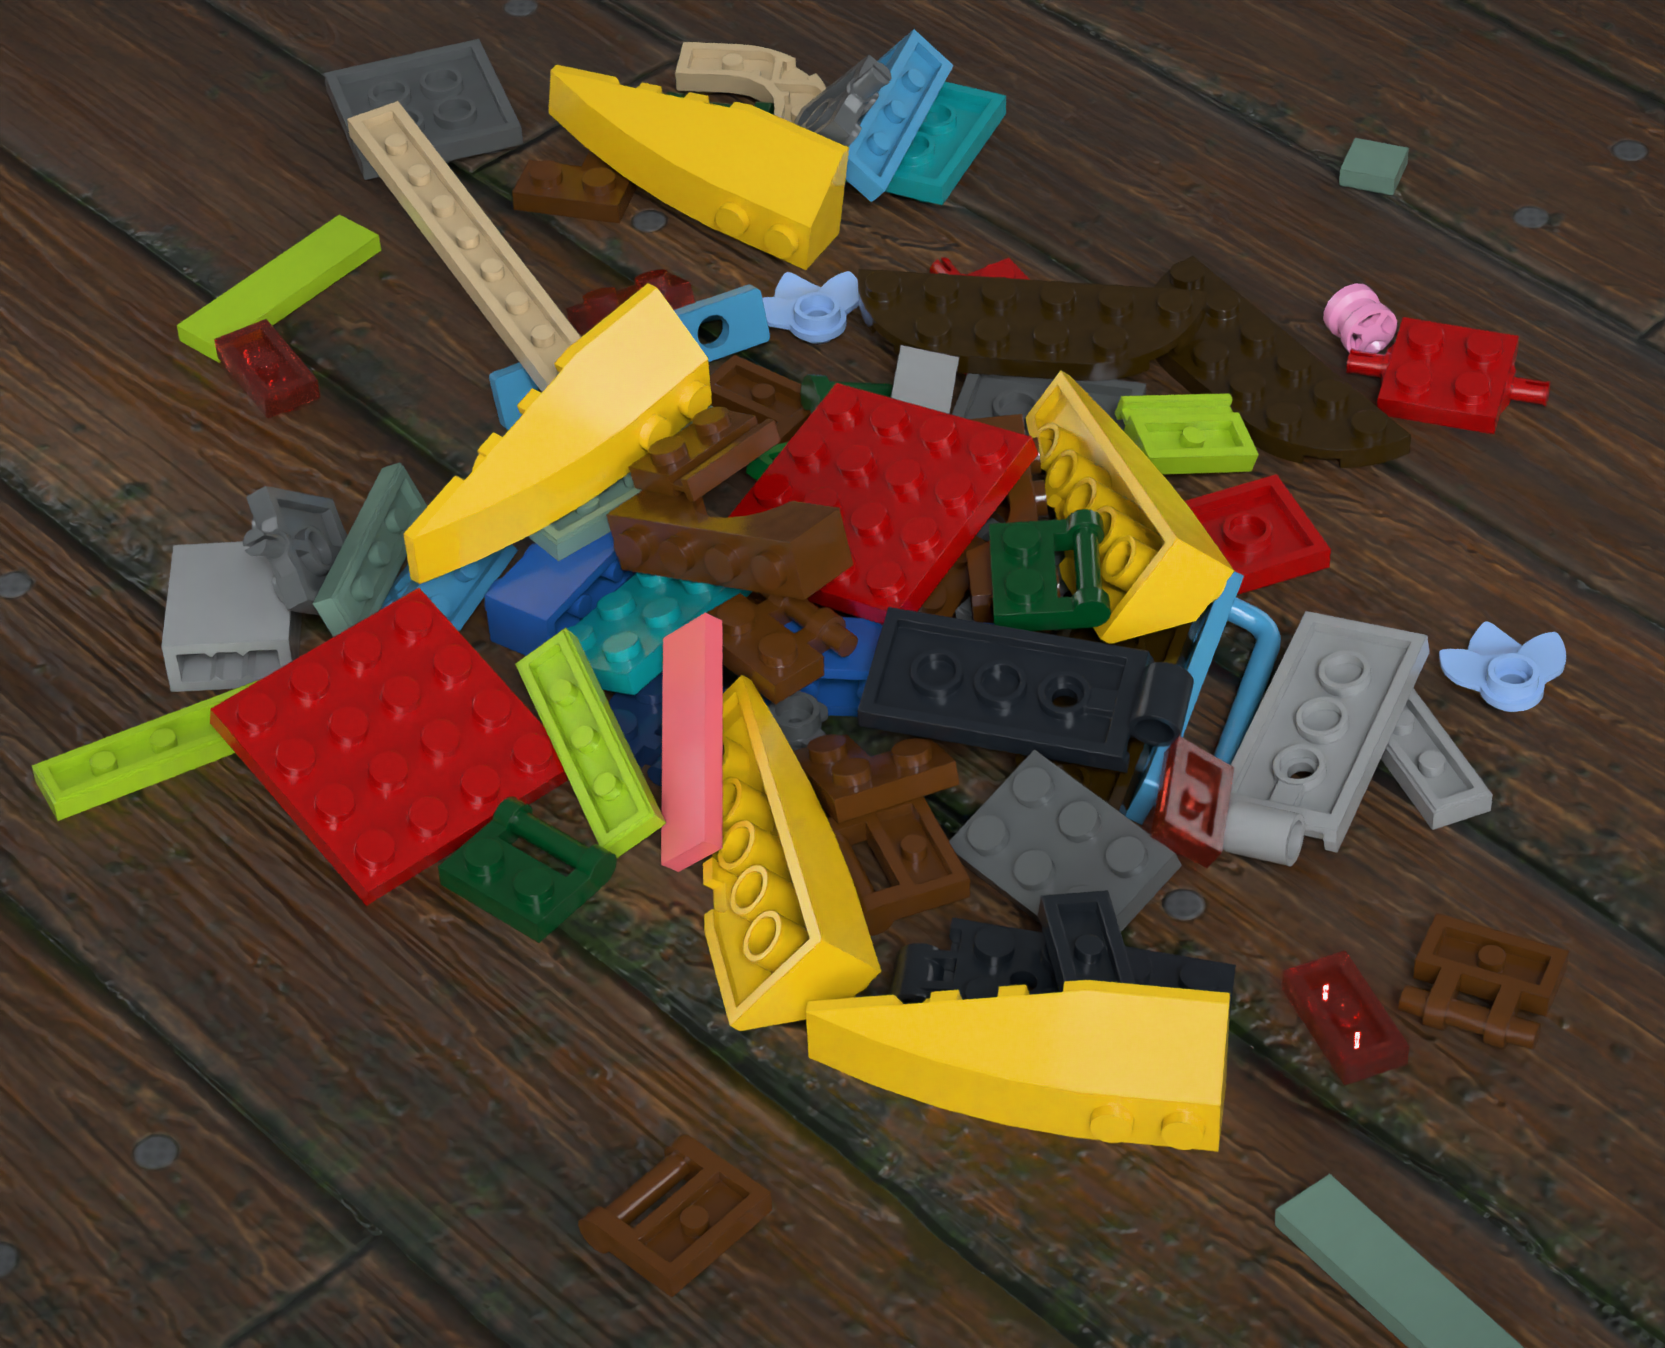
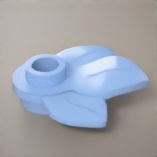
[762,271,859,344]
[1439,621,1566,712]

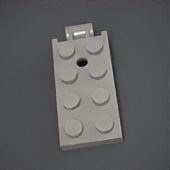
[1211,611,1429,866]

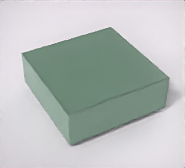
[1339,138,1409,195]

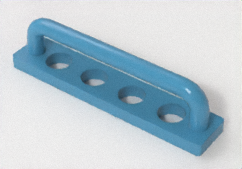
[489,284,770,430]
[1126,571,1281,825]

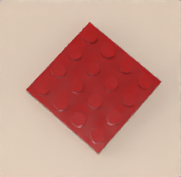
[728,383,1038,625]
[210,588,569,906]

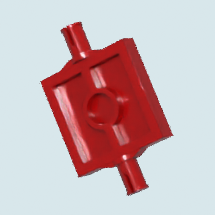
[1346,317,1551,435]

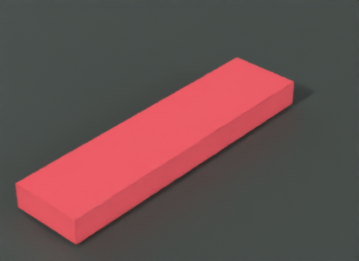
[661,613,723,872]

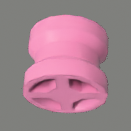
[1323,283,1397,353]

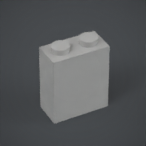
[161,541,302,692]

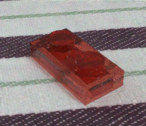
[566,269,695,335]
[214,319,320,418]
[1150,736,1234,868]
[1282,950,1409,1086]

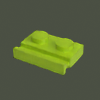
[1115,393,1259,474]

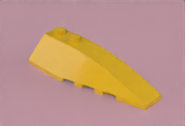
[549,65,849,270]
[403,283,712,584]
[1025,370,1234,644]
[703,675,881,1031]
[806,980,1230,1152]

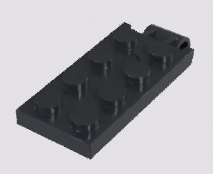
[857,607,1194,773]
[888,918,1236,1020]

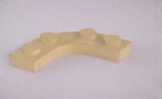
[675,42,826,123]

